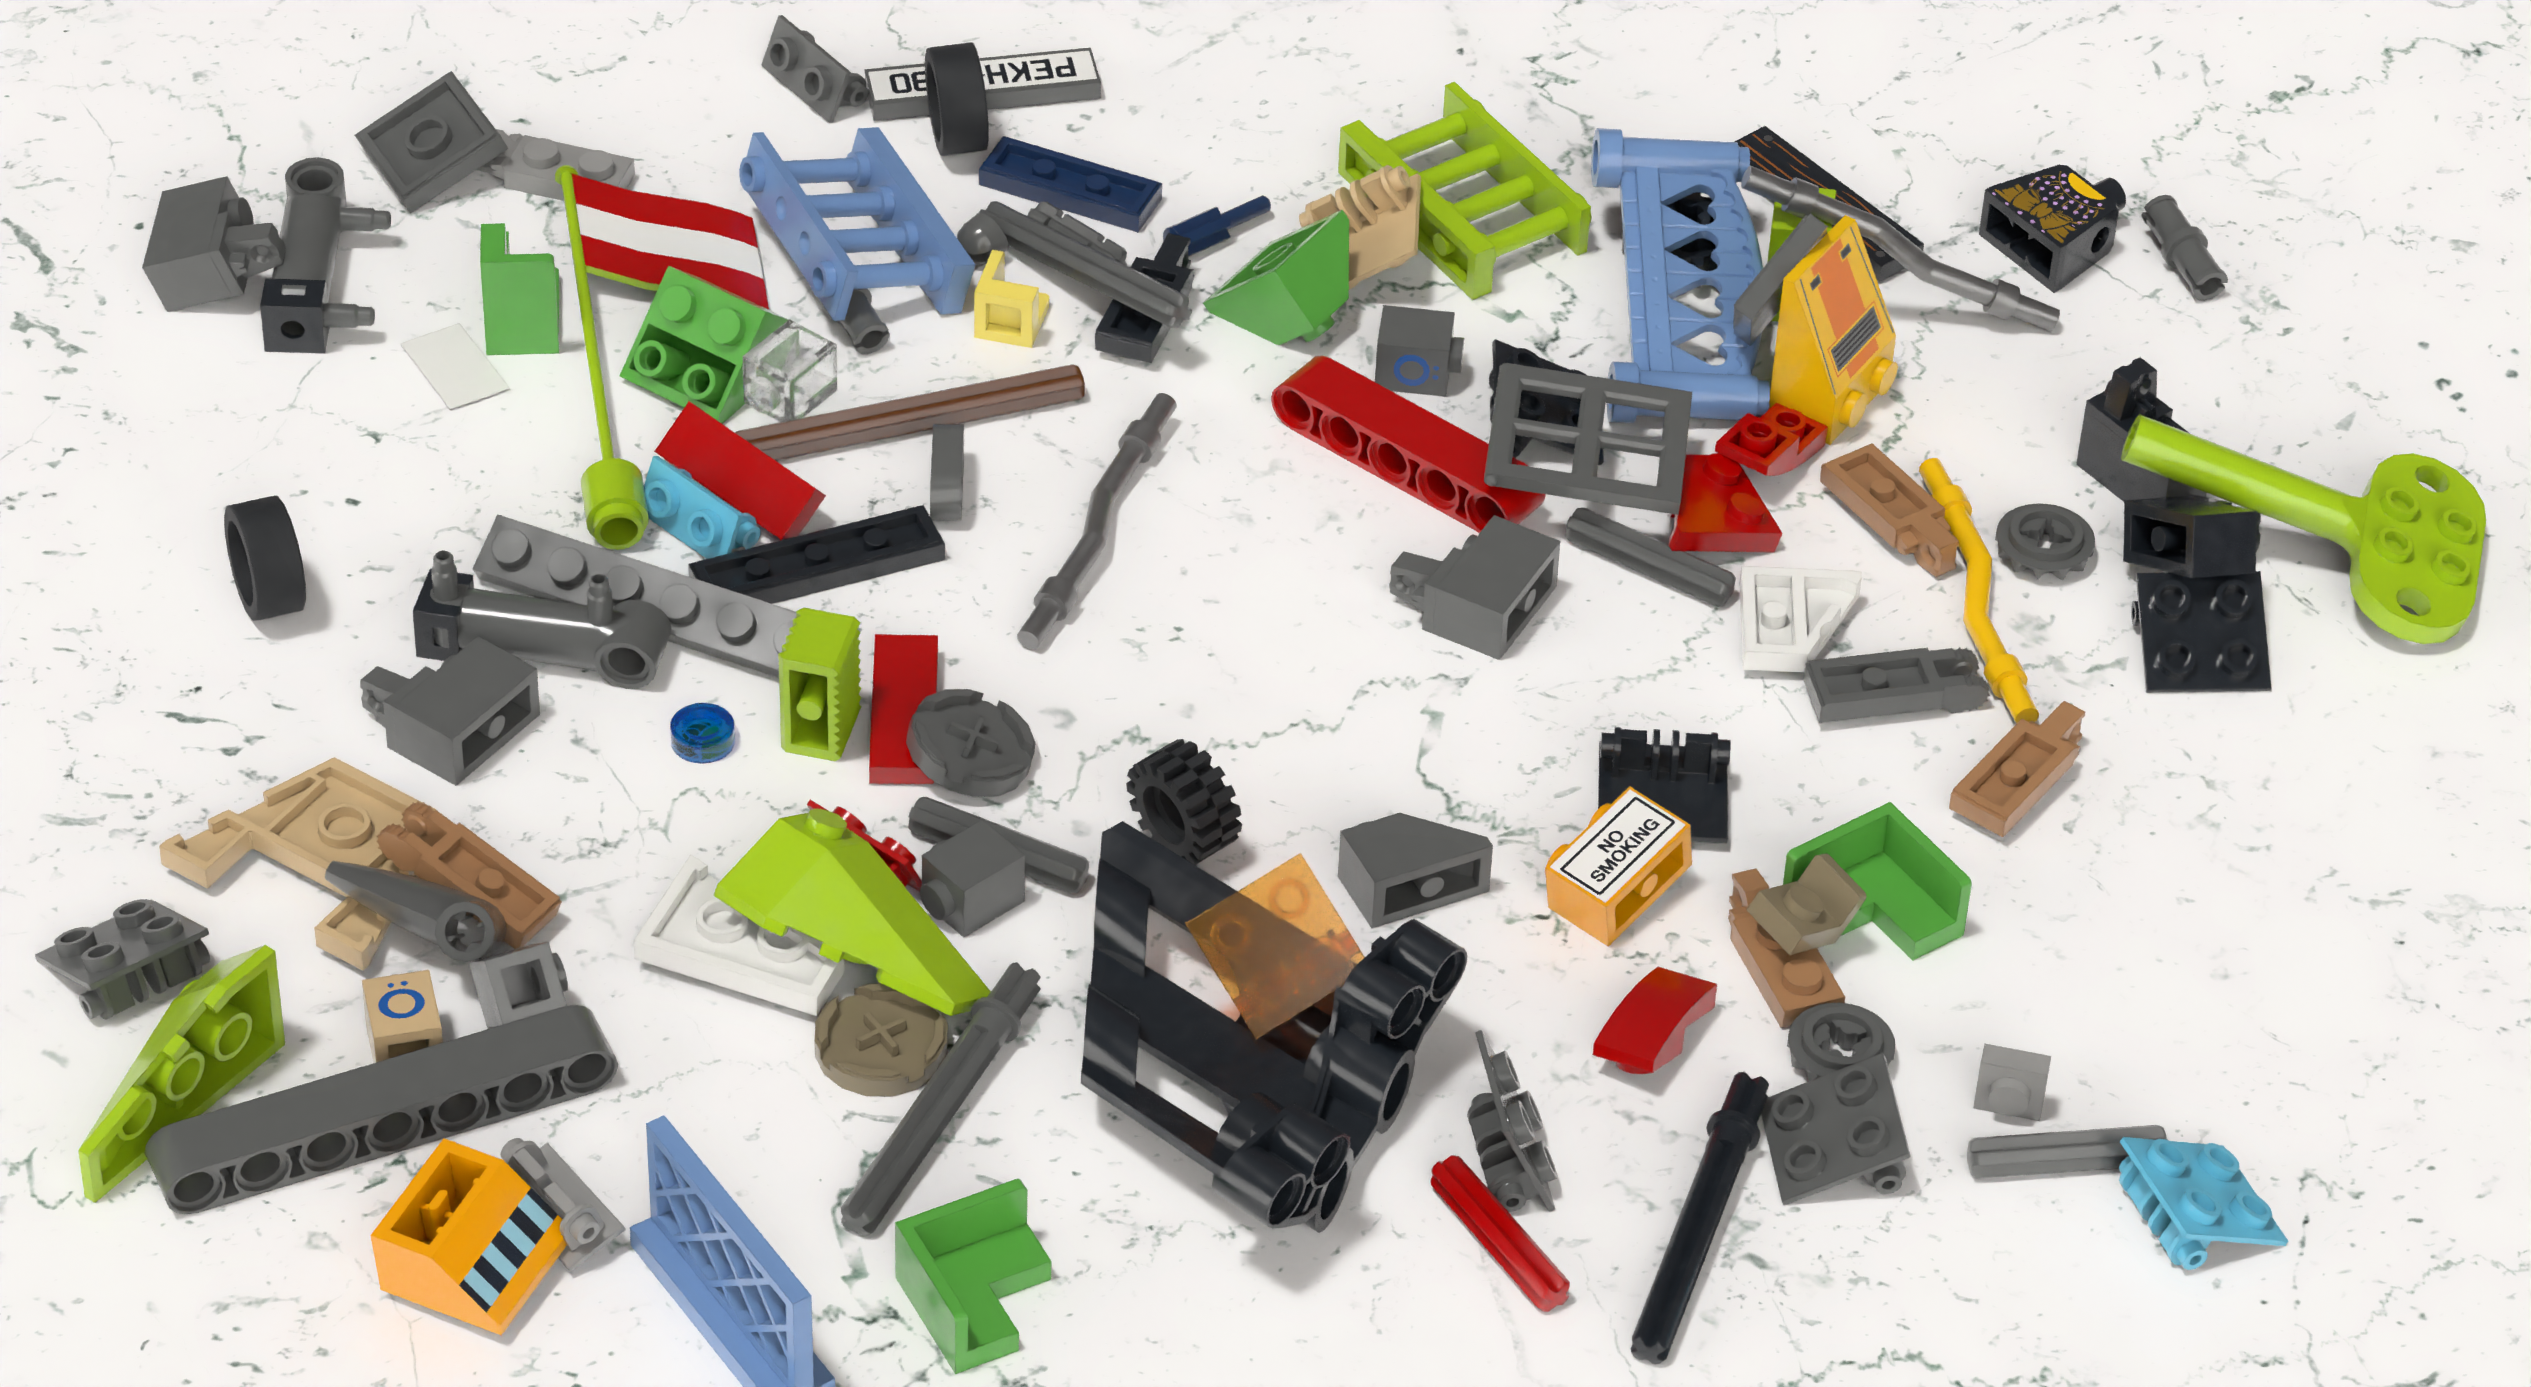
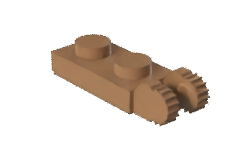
[376,801,562,949]

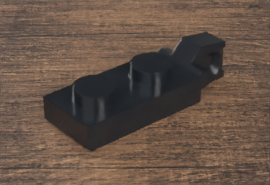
[1095,233,1195,363]

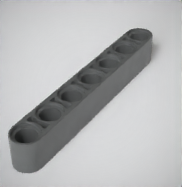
[145,1005,618,1215]

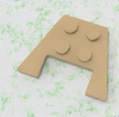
[159,757,437,971]

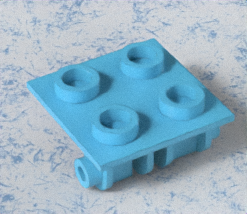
[2119,1137,2289,1270]

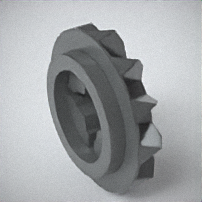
[1995,503,2095,580]
[1787,1003,1895,1081]

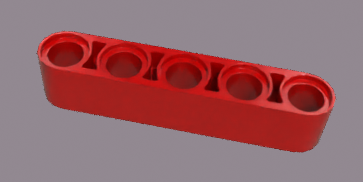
[1271,355,1546,533]

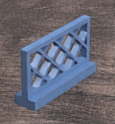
[630,1115,835,1387]

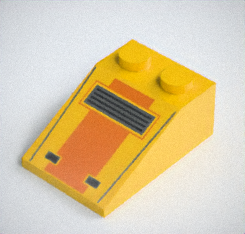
[1768,215,1898,445]

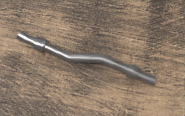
[1741,166,2060,331]
[1017,393,1177,650]

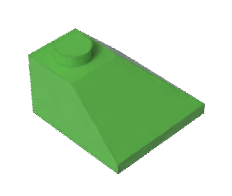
[1203,210,1349,346]

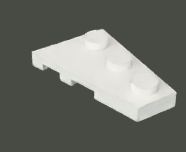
[634,854,845,1016]

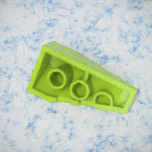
[78,945,285,1203]

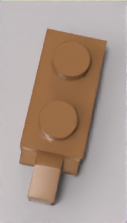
[1820,443,1959,577]
[1949,701,2086,837]
[1728,868,1846,1028]

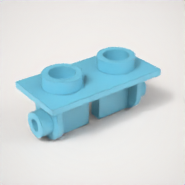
[644,455,761,559]

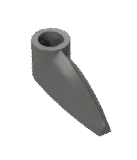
[325,861,507,962]

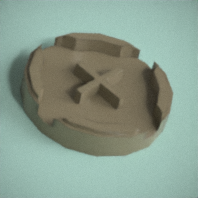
[814,984,948,1097]

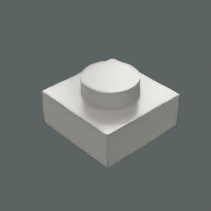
[1973,1043,2051,1121]

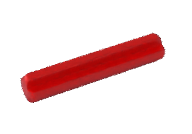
[1430,1155,1570,1312]

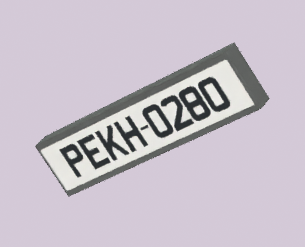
[864,47,1101,121]

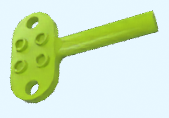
[2121,414,2486,644]

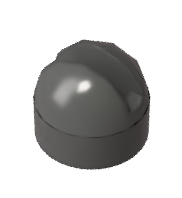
[957,213,1008,266]

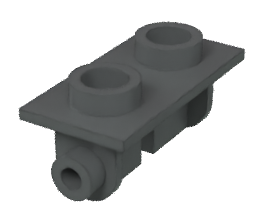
[761,15,869,123]

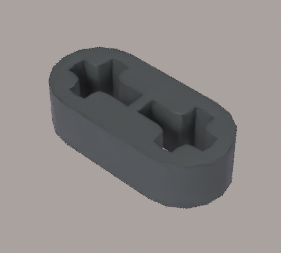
[930,424,964,521]

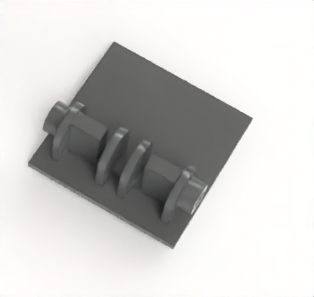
[35,899,210,1020]
[1467,1030,1558,1212]
[1761,1053,1911,1206]

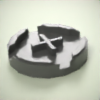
[906,689,1036,797]

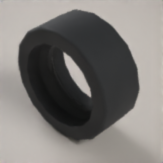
[925,42,989,156]
[224,495,306,621]

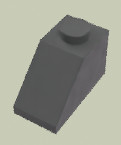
[1338,813,1493,928]

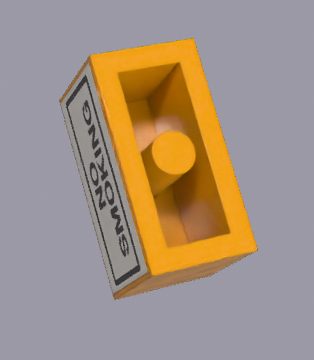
[1545,786,1692,947]

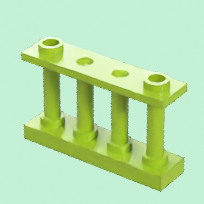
[1338,81,1592,300]

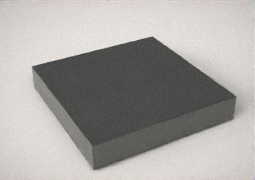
[354,71,508,214]
[1733,213,1828,346]

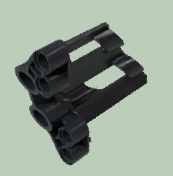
[1081,821,1467,1233]

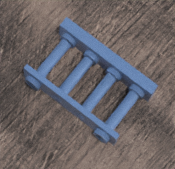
[739,127,975,321]

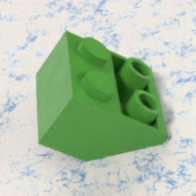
[619,266,798,424]

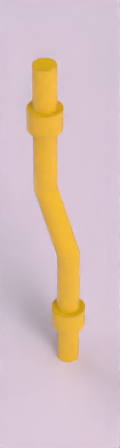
[1919,458,2039,724]

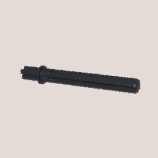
[1630,1071,1769,1365]

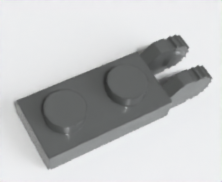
[1803,647,1990,723]

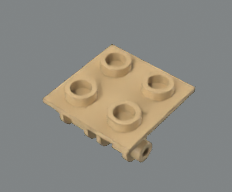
[1299,165,1421,290]

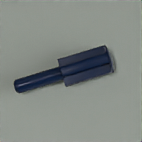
[1163,195,1271,257]

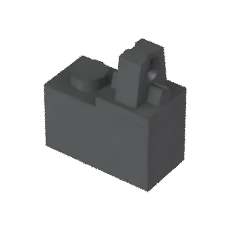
[142,176,286,312]
[1389,515,1561,660]
[360,636,540,786]

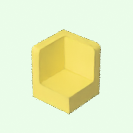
[974,250,1049,348]

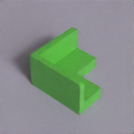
[480,223,559,355]
[1783,802,1972,961]
[895,1179,1052,1374]

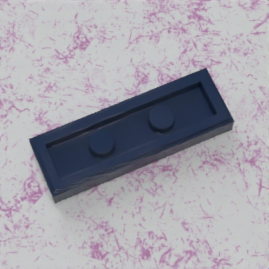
[979,136,1163,233]

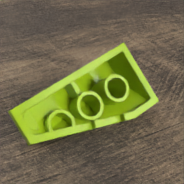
[713,809,991,1016]

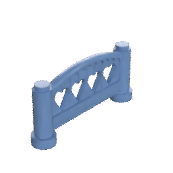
[1591,128,1770,423]

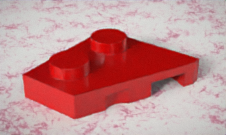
[1669,453,1783,552]

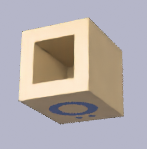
[362,970,443,1063]

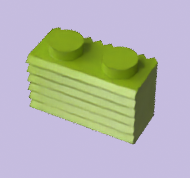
[778,608,862,761]

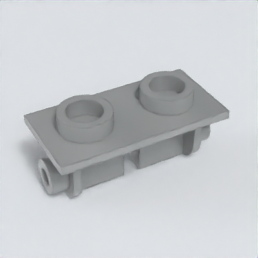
[500,1138,626,1272]

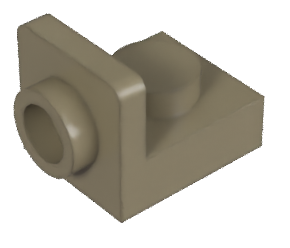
[1746,853,1866,955]

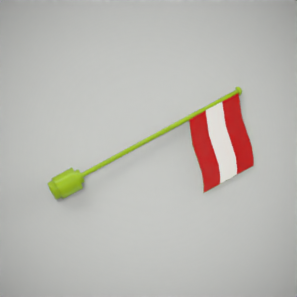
[555,165,769,550]

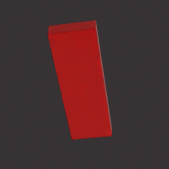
[654,401,826,540]
[869,634,938,784]

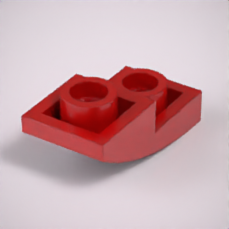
[1715,402,1828,476]
[1592,966,1718,1074]

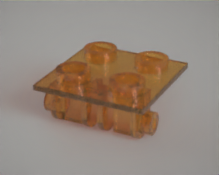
[1185,853,1365,1039]

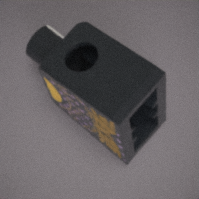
[1979,164,2126,293]

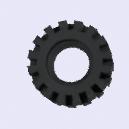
[1126,739,1242,865]

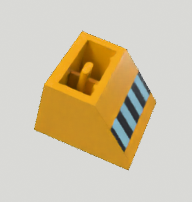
[371,1138,567,1336]

